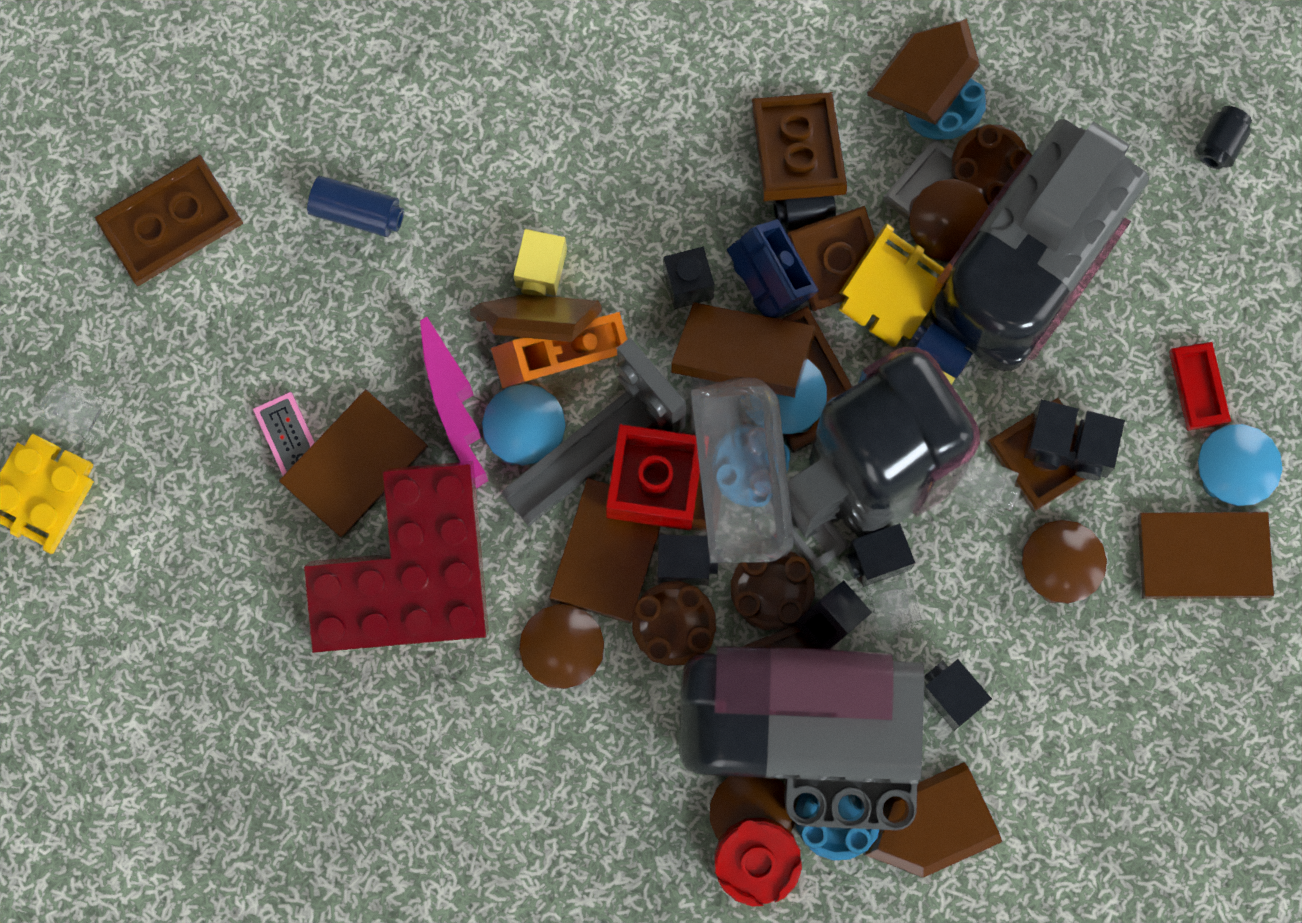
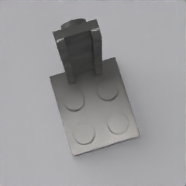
[502,338,686,527]

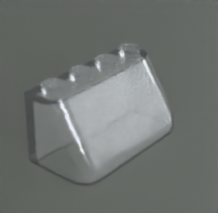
[691,377,794,563]

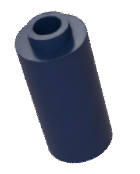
[307,175,404,238]

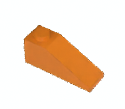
[491,312,628,388]

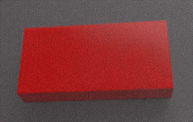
[1169,342,1231,431]

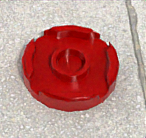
[714,817,802,907]

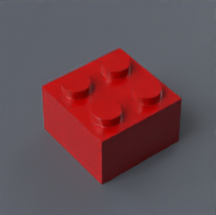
[606,424,705,531]

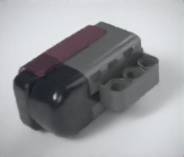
[930,119,1149,371]
[782,347,980,538]
[679,646,924,830]

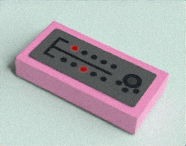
[253,392,315,476]

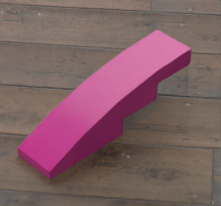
[420,317,488,488]

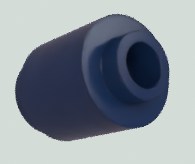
[908,322,973,381]

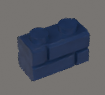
[726,219,819,318]

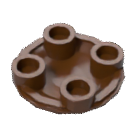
[951,124,1032,206]
[909,179,989,262]
[1022,520,1107,604]
[731,547,815,630]
[632,581,717,666]
[519,604,605,689]
[710,776,795,840]

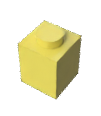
[513,229,567,296]

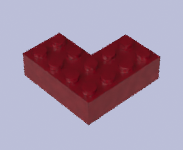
[304,461,489,653]

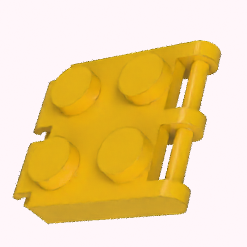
[838,223,952,347]
[0,434,94,554]

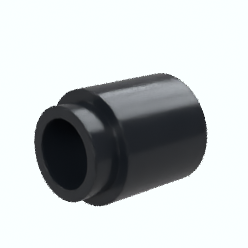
[1196,106,1252,169]
[773,196,836,231]

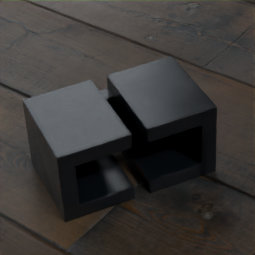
[1024,399,1125,480]

